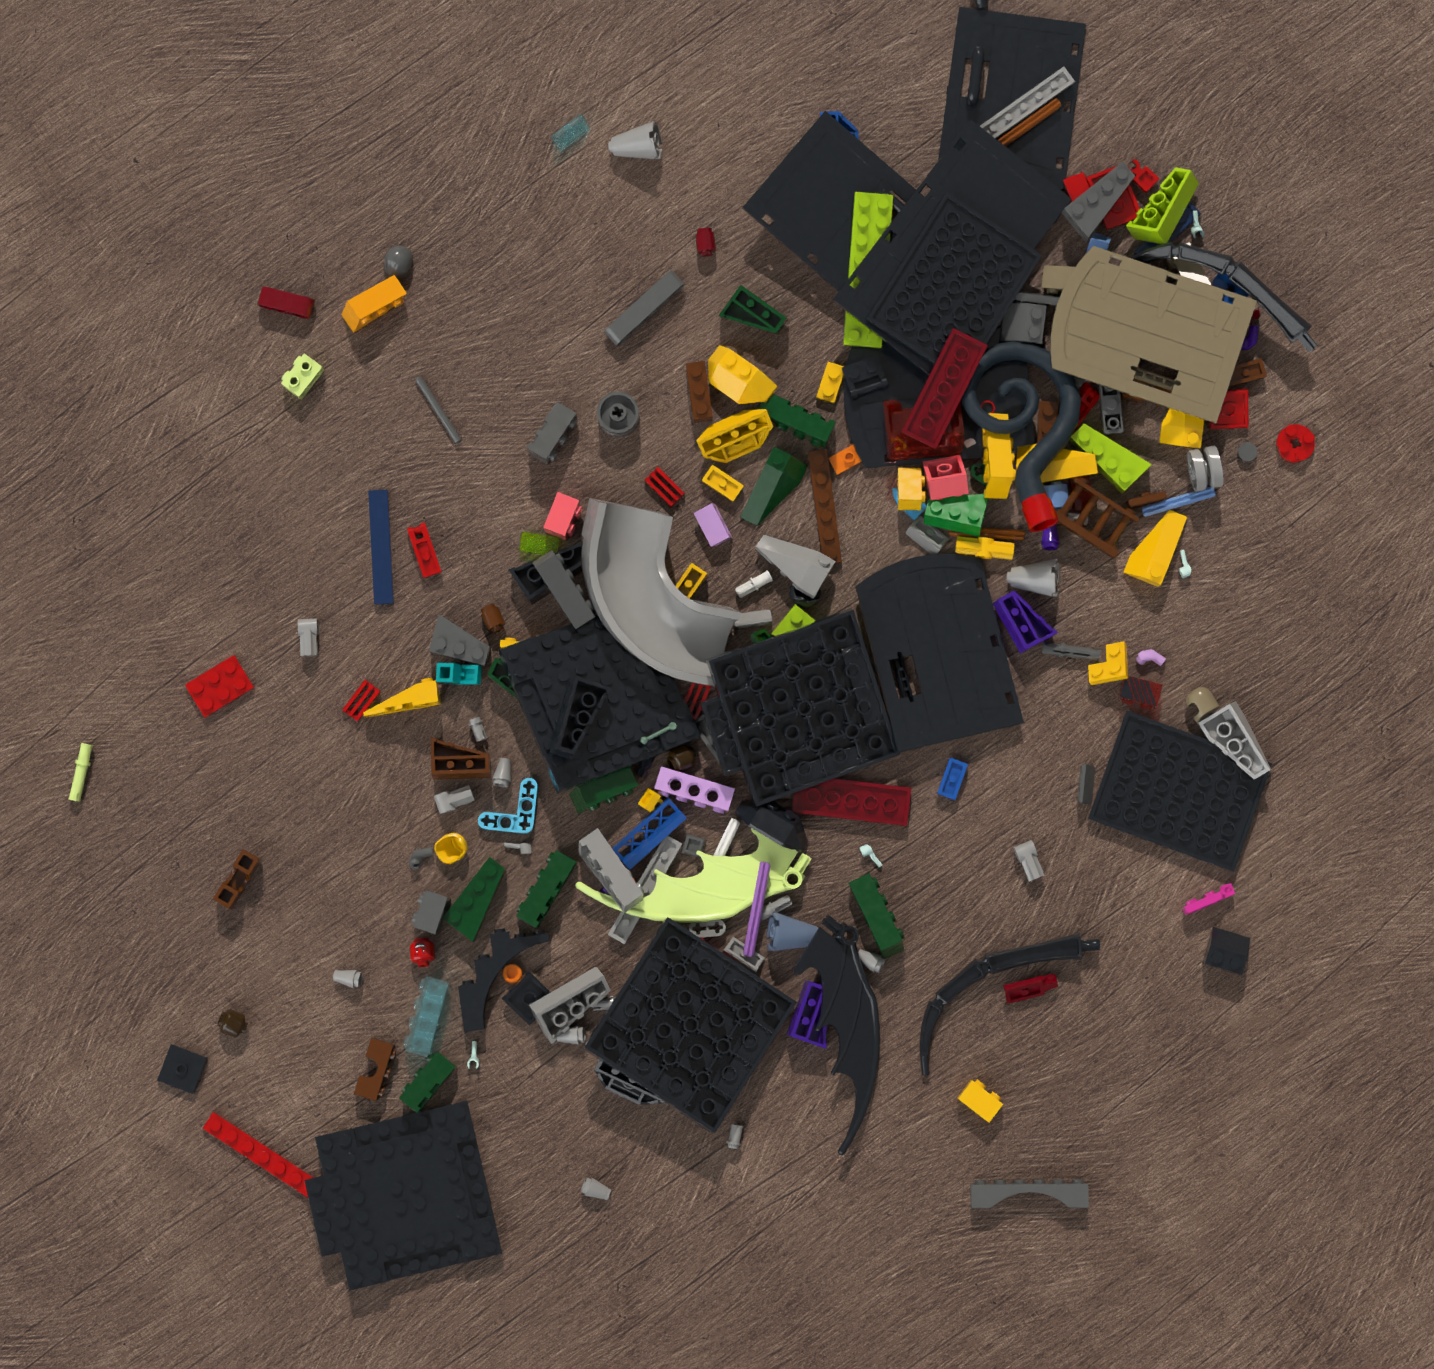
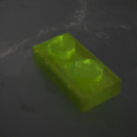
[519,532,560,555]

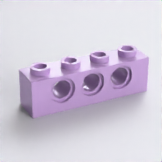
[654,766,735,814]

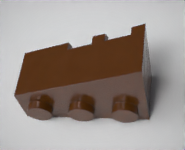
[431,737,491,780]

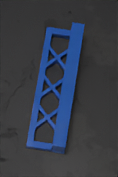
[612,798,687,870]

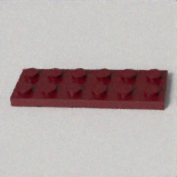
[901,328,988,449]
[792,779,911,826]

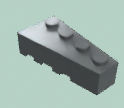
[1062,162,1135,242]
[533,550,595,629]

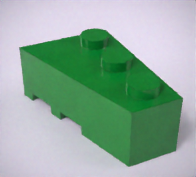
[924,494,989,537]

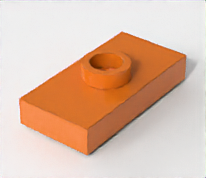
[828,444,862,475]

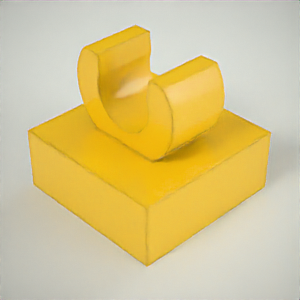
[638,788,663,812]

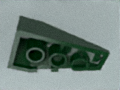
[740,447,808,526]

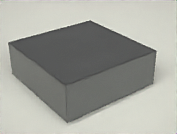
[682,834,705,858]

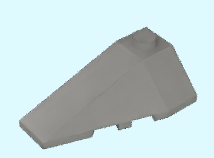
[755,535,836,599]
[1198,701,1271,779]

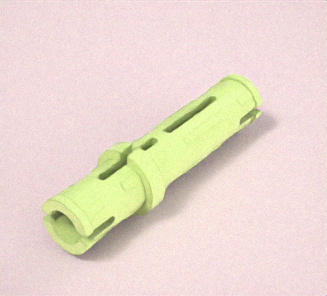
[68,743,93,802]

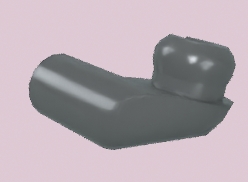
[409,846,434,870]

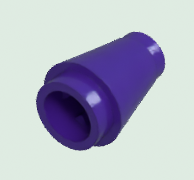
[1041,524,1060,551]

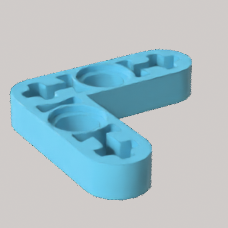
[478,778,538,834]

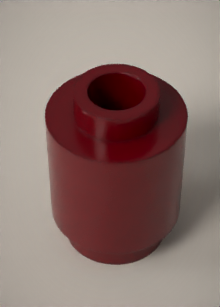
[695,228,716,257]

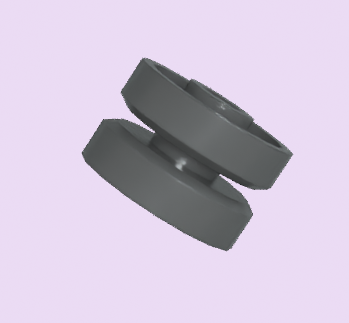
[597,392,640,437]

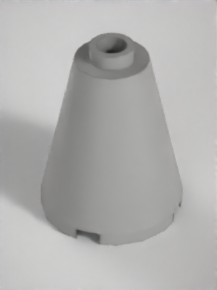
[608,121,662,160]
[1007,559,1060,597]

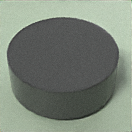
[1237,442,1257,462]

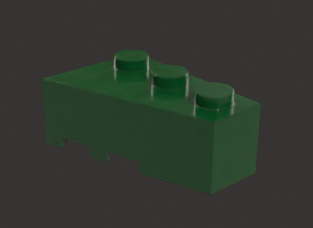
[569,766,638,815]
[399,1052,457,1113]

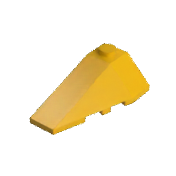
[1159,408,1204,448]
[1016,444,1098,482]
[1123,510,1187,587]
[363,678,441,718]

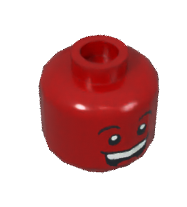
[409,938,435,967]

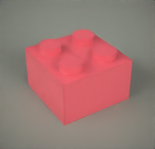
[922,455,969,500]
[543,492,583,541]

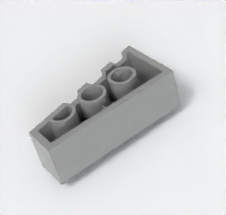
[529,967,611,1044]

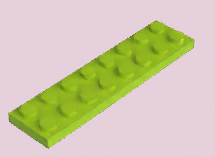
[843,192,893,348]

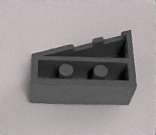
[526,402,578,465]
[429,615,491,667]

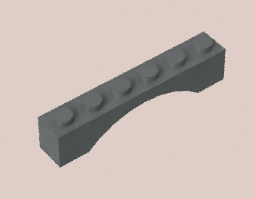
[970,1179,1089,1208]

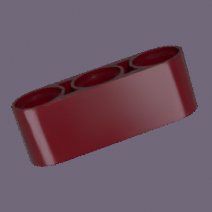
[257,286,315,319]

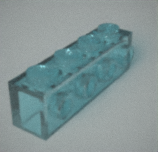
[403,976,450,1057]

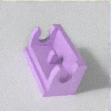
[694,503,733,547]

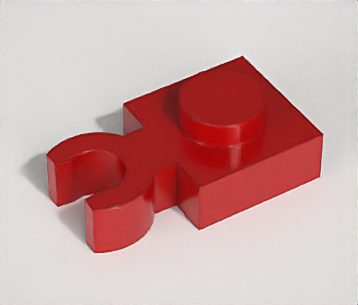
[1128,159,1160,193]

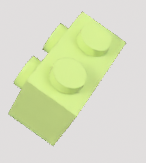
[281,353,324,400]

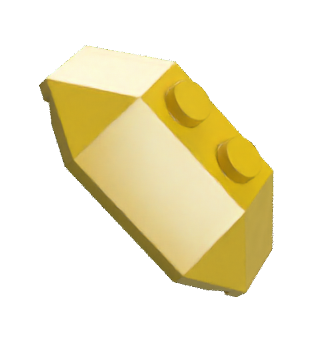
[708,345,778,404]
[696,409,773,463]

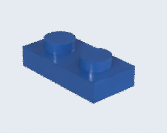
[937,758,968,800]

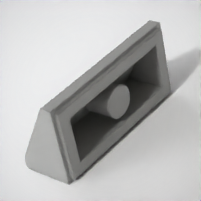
[906,515,949,554]
[734,610,772,629]
[722,937,765,974]

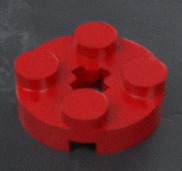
[1276,424,1315,463]

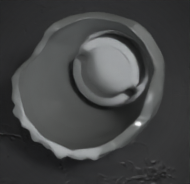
[383,245,413,279]

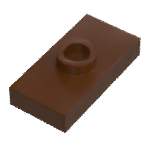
[1126,491,1167,509]

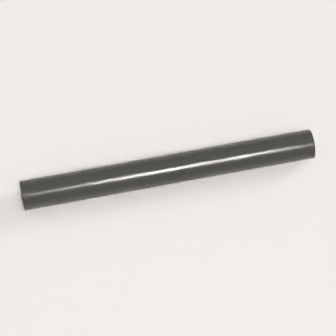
[415,376,462,444]

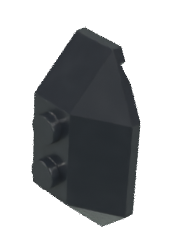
[735,800,808,853]
[594,1060,665,1105]

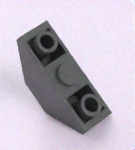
[1099,385,1123,434]

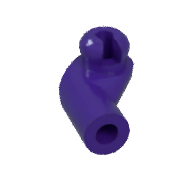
[1241,325,1259,350]

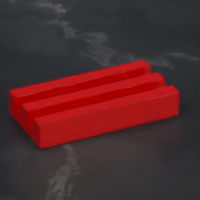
[644,467,685,507]
[342,680,381,722]
[684,682,712,720]

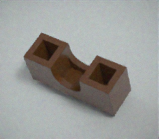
[686,361,713,423]
[213,849,262,909]
[354,1038,397,1101]

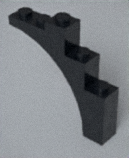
[458,928,550,1032]

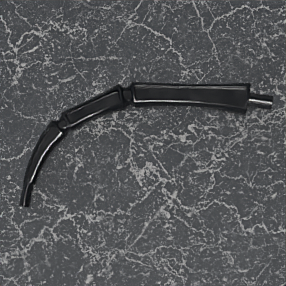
[1131,242,1318,352]
[919,933,1100,1075]

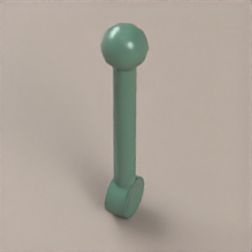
[641,722,677,744]

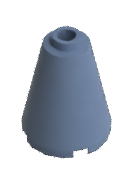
[767,912,818,951]

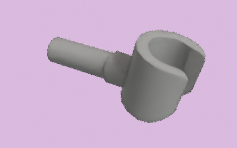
[504,843,532,854]

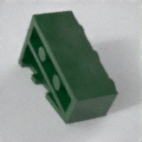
[719,285,789,335]

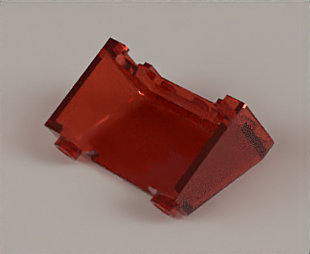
[883,400,964,460]

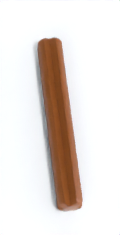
[998,98,1061,147]
[949,527,1025,540]

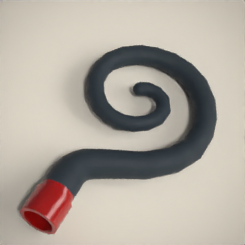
[961,341,1081,532]

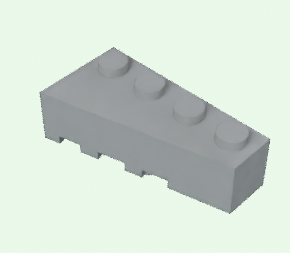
[579,828,644,913]

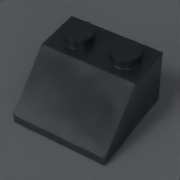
[1202,927,1250,975]

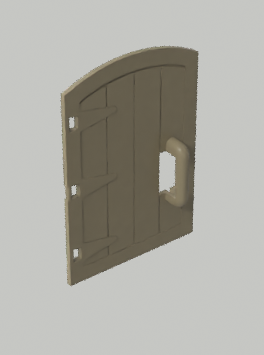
[1050,246,1257,424]

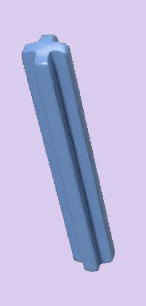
[1142,487,1216,517]

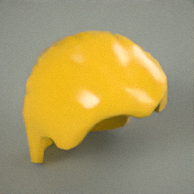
[434,833,467,865]

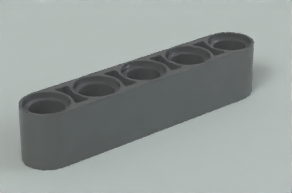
[604,270,685,346]

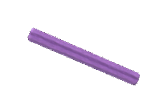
[743,862,771,957]

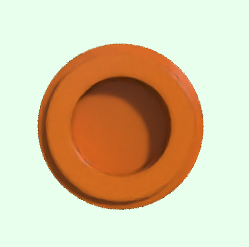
[503,964,522,983]

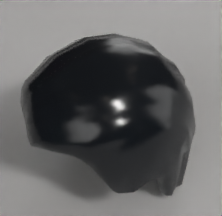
[789,585,822,609]

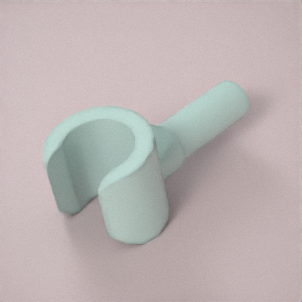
[1191,211,1204,239]
[1178,550,1191,578]
[860,844,883,867]
[467,1041,480,1069]

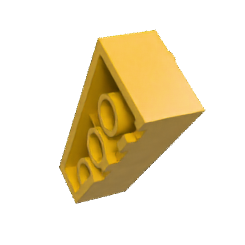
[982,413,1016,499]

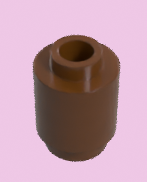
[481,603,506,633]

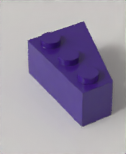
[993,591,1058,654]
[786,980,827,1049]

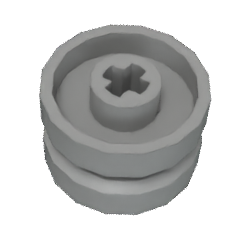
[1187,445,1224,492]

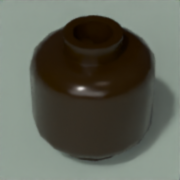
[666,745,696,772]
[217,1009,248,1037]

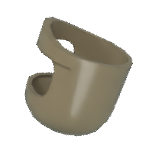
[1186,687,1220,723]

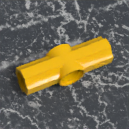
[955,536,1014,560]

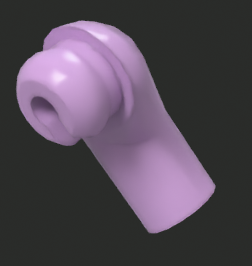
[1136,649,1166,666]

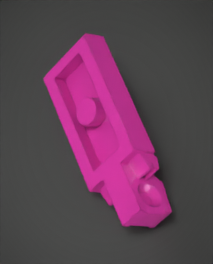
[1183,883,1236,916]

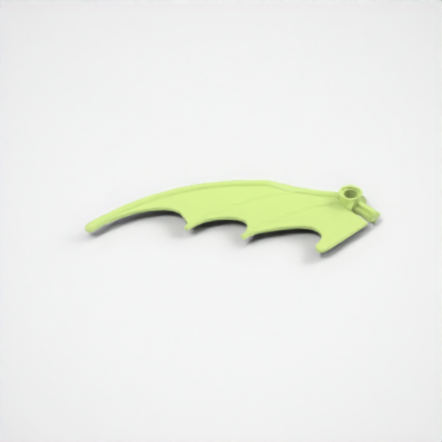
[575,828,812,923]

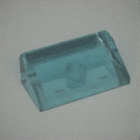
[551,114,590,151]

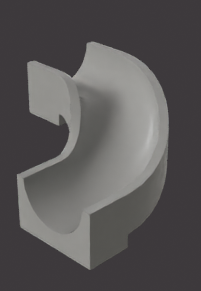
[582,498,741,686]

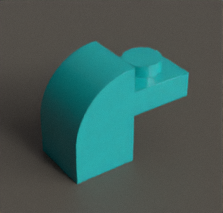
[436,663,482,686]

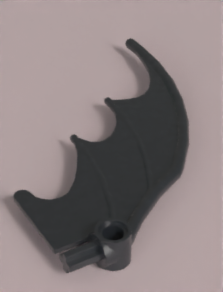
[794,915,880,1155]

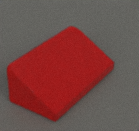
[1063,172,1090,202]

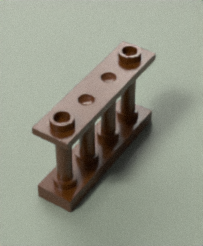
[1055,476,1139,558]

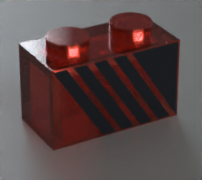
[1118,676,1163,711]

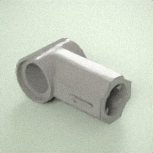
[298,618,319,657]
[434,785,475,815]
[1013,840,1044,881]

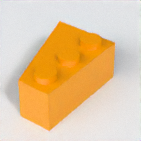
[341,275,407,333]

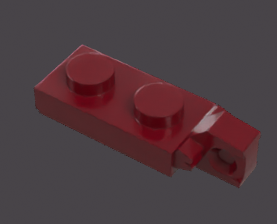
[1003,974,1058,1004]

